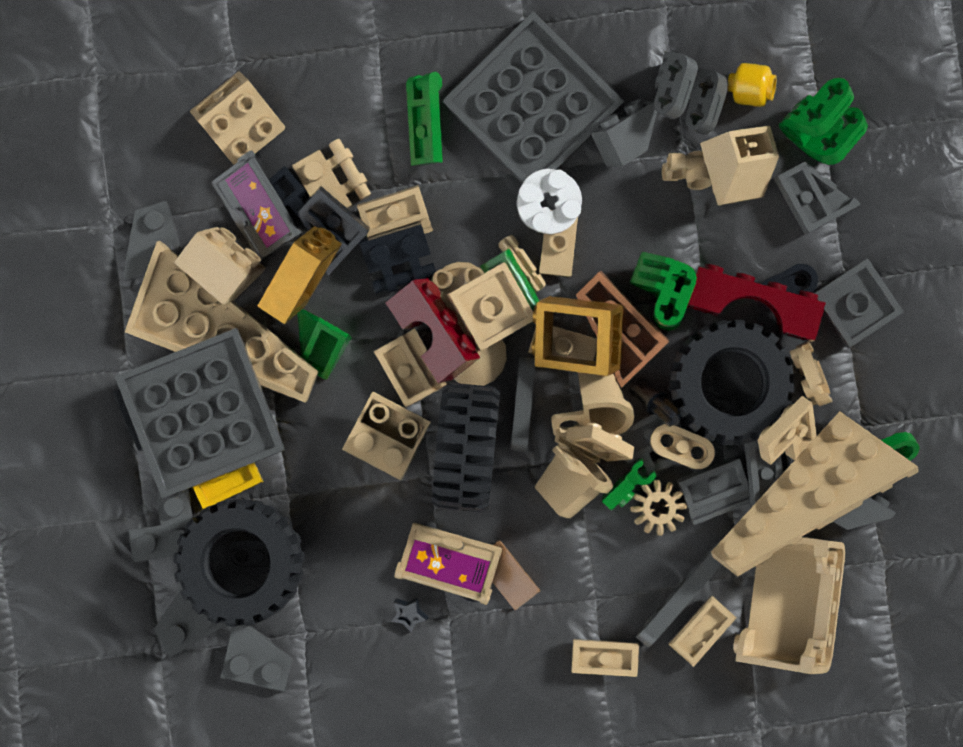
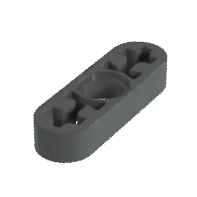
[511,357,535,452]

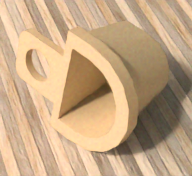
[551,372,634,436]
[535,444,613,518]

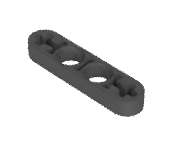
[635,541,722,648]

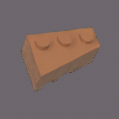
[576,271,669,388]

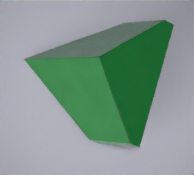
[297,309,352,380]

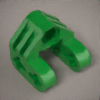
[779,78,868,165]
[630,252,697,332]

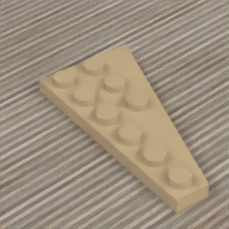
[711,411,918,577]

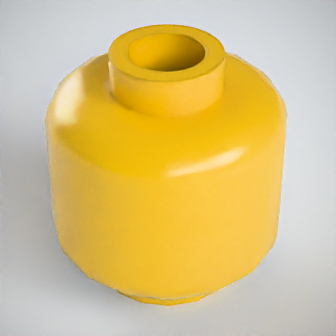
[728,63,777,107]

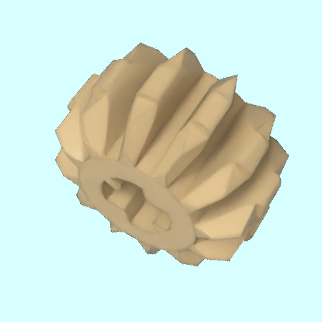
[630,480,687,536]

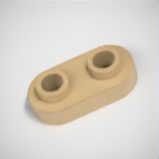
[650,424,715,469]

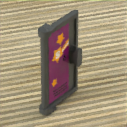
[211,150,303,261]

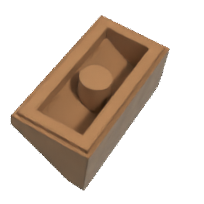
[492,539,540,610]

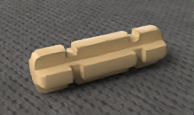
[499,235,546,293]

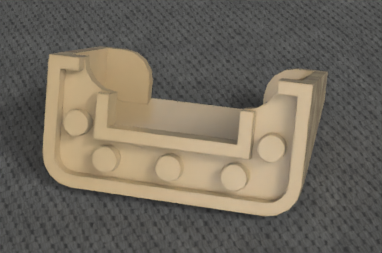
[733,537,845,674]

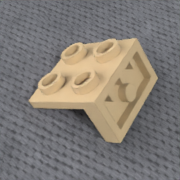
[190,71,285,165]

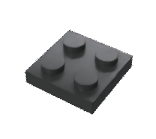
[814,258,904,348]

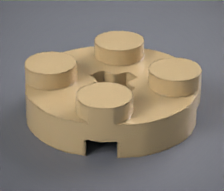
[790,341,833,407]

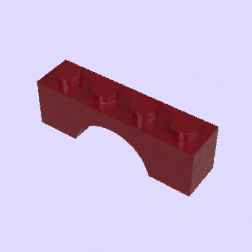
[687,263,826,343]

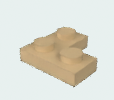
[758,396,817,465]

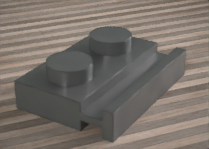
[676,456,750,525]

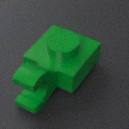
[602,458,656,510]

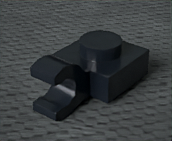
[268,166,307,221]

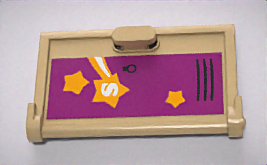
[395,523,502,605]

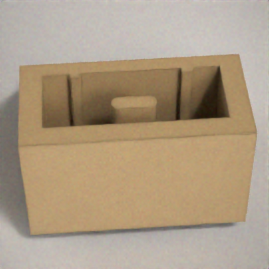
[700,126,779,206]
[174,227,266,305]
[342,392,431,480]

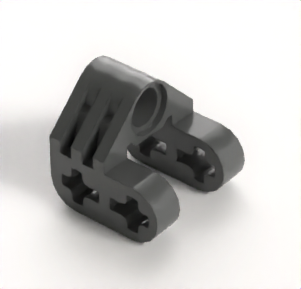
[654,51,729,135]

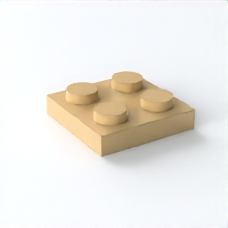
[447,262,533,351]

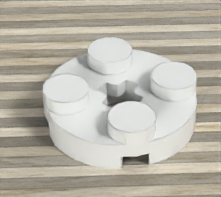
[516,169,582,235]

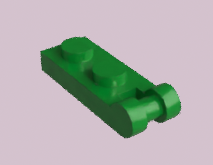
[406,72,443,166]

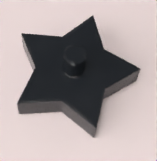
[391,598,429,633]

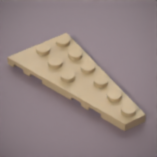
[125,241,318,403]

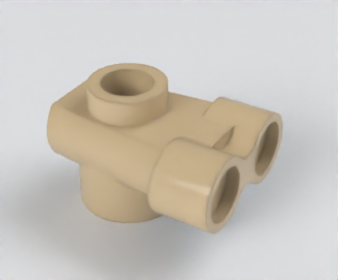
[662,151,712,190]

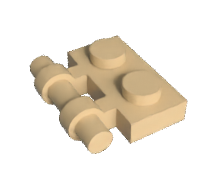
[292,139,371,209]

